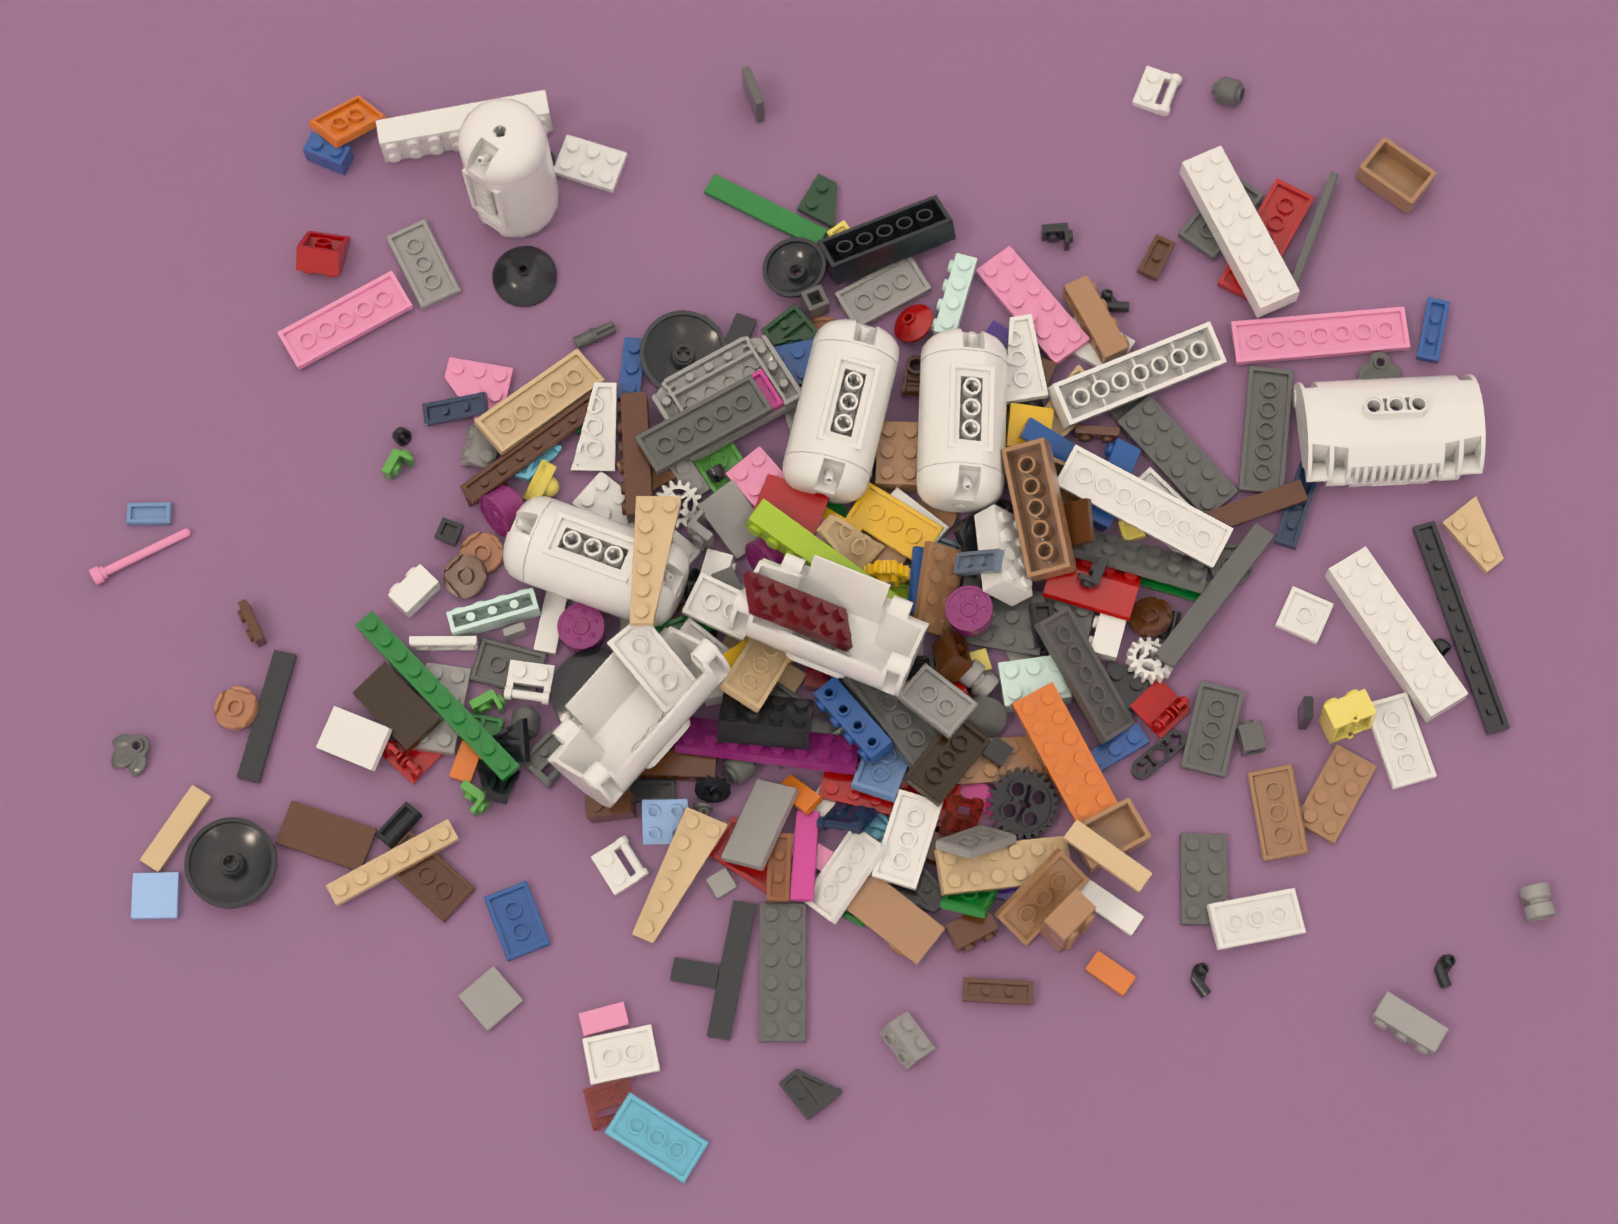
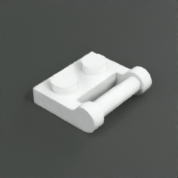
[1132,66,1183,116]
[504,660,556,705]
[591,835,650,896]

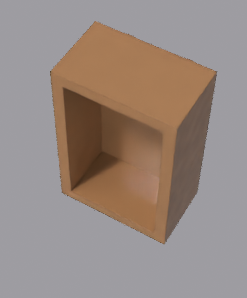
[1355,136,1437,215]
[875,421,918,493]
[1068,797,1152,874]
[1039,888,1097,953]

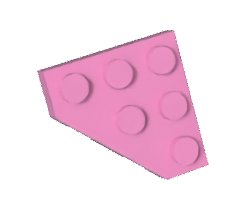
[445,357,514,420]

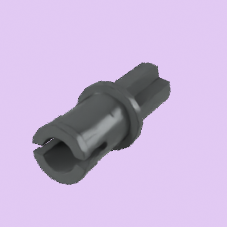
[573,321,616,350]

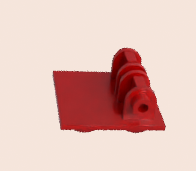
[1130,680,1191,739]
[382,739,443,784]

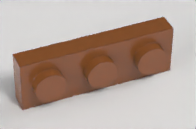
[766,833,792,903]

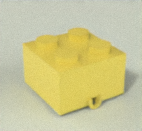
[1318,689,1377,744]

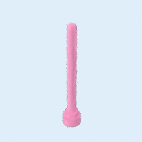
[89,528,191,585]

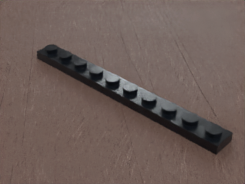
[1412,521,1510,736]

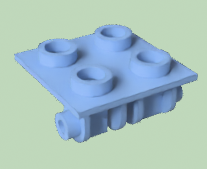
[642,799,688,845]

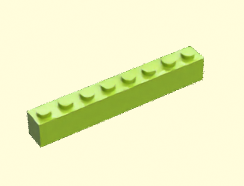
[744,498,900,599]

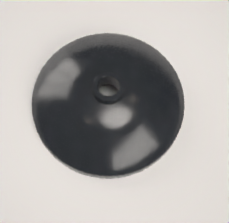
[762,237,827,298]
[492,246,557,307]

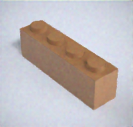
[1062,275,1129,364]

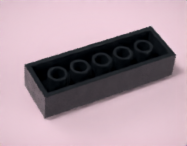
[817,195,956,286]

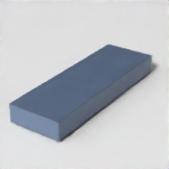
[953,548,1004,576]

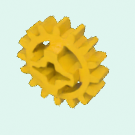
[863,560,911,588]

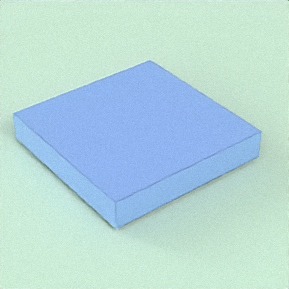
[131,872,180,920]

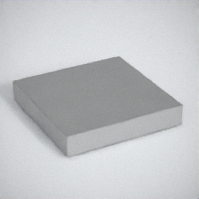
[458,966,524,1032]

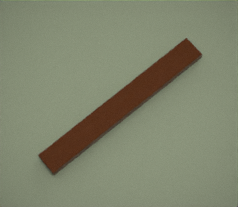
[460,392,592,505]

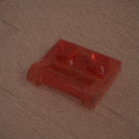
[939,793,984,835]
[583,1077,633,1131]

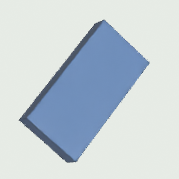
[126,502,173,526]

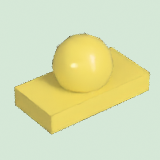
[523,459,559,501]

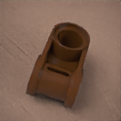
[901,355,921,397]

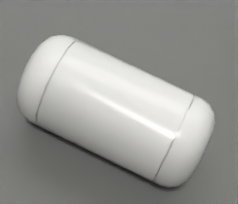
[458,99,559,238]
[783,319,899,504]
[916,328,1008,513]
[503,496,690,628]

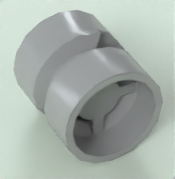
[958,659,1000,697]
[1519,883,1557,922]

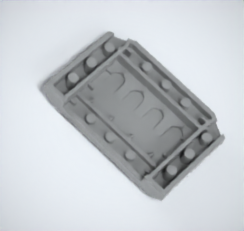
[651,335,801,461]

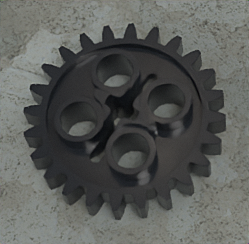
[985,767,1060,841]

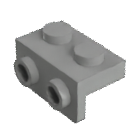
[460,424,497,470]
[687,509,715,552]
[880,1011,935,1070]

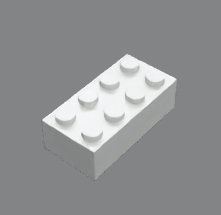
[974,504,1033,606]

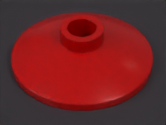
[894,304,934,343]

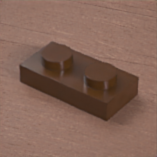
[1137,234,1175,282]
[1074,424,1120,444]
[237,599,268,647]

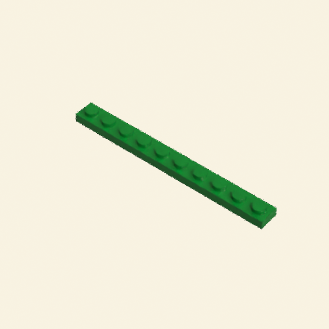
[355,611,520,783]

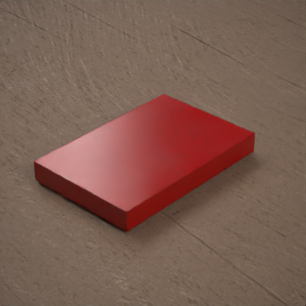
[753,474,830,536]

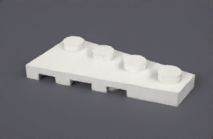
[1006,314,1048,405]
[571,382,617,471]

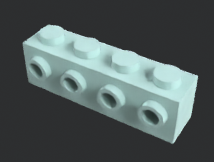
[930,253,977,336]
[446,588,541,636]

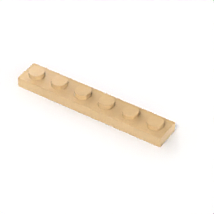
[326,819,459,907]

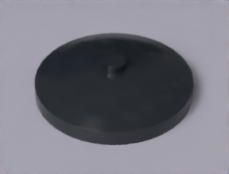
[640,310,726,390]
[551,649,613,723]
[184,817,278,909]

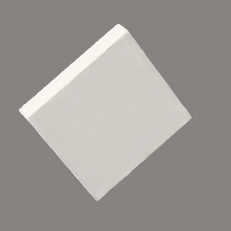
[1275,586,1334,645]

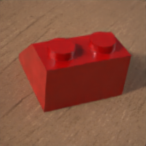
[296,231,350,277]

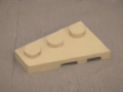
[1441,496,1504,575]
[816,514,885,570]

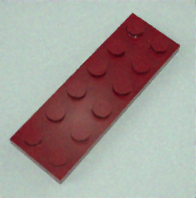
[743,570,853,652]

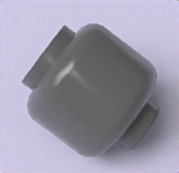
[1212,77,1245,107]
[510,706,541,740]
[722,759,756,784]

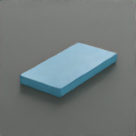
[604,1092,709,1183]

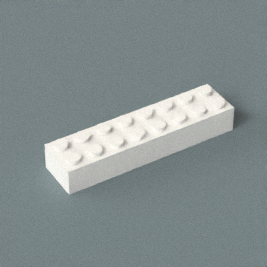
[376,90,553,162]
[1180,146,1300,318]
[1047,321,1227,429]
[1325,546,1469,723]

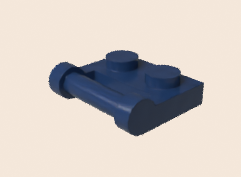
[816,803,877,835]

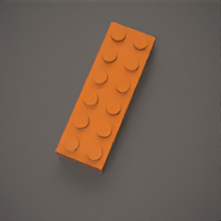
[1010,682,1118,822]

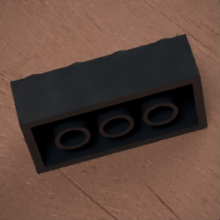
[718,692,814,750]

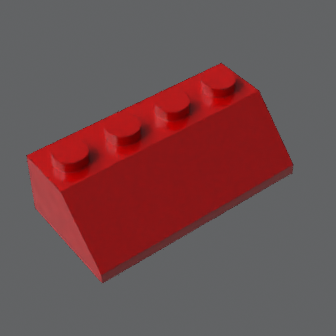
[1042,557,1142,621]

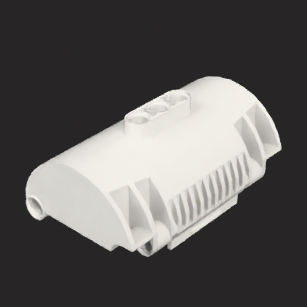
[1292,374,1486,487]
[729,553,929,697]
[547,626,731,808]

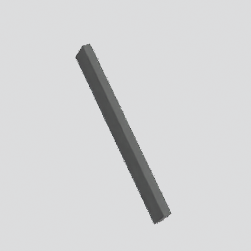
[1154,523,1275,669]

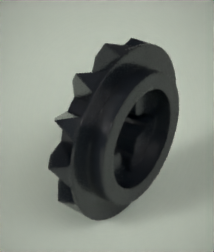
[695,775,731,803]

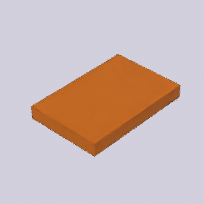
[309,95,386,148]

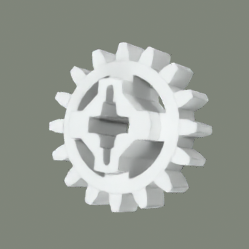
[656,479,701,528]
[1125,637,1174,684]

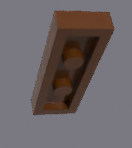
[962,977,1033,1006]

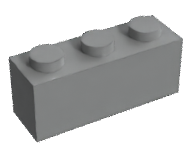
[1370,991,1448,1056]

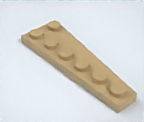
[630,496,681,627]
[632,807,728,943]

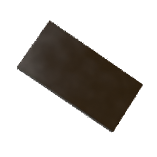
[353,662,442,753]
[902,721,991,807]

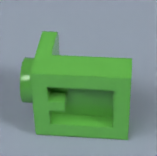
[381,448,416,481]
[469,688,506,715]
[460,780,489,817]

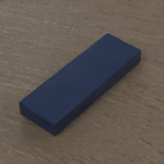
[422,392,489,427]

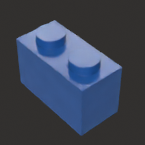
[303,132,354,176]

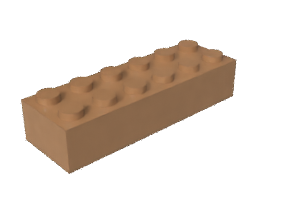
[1001,437,1077,582]

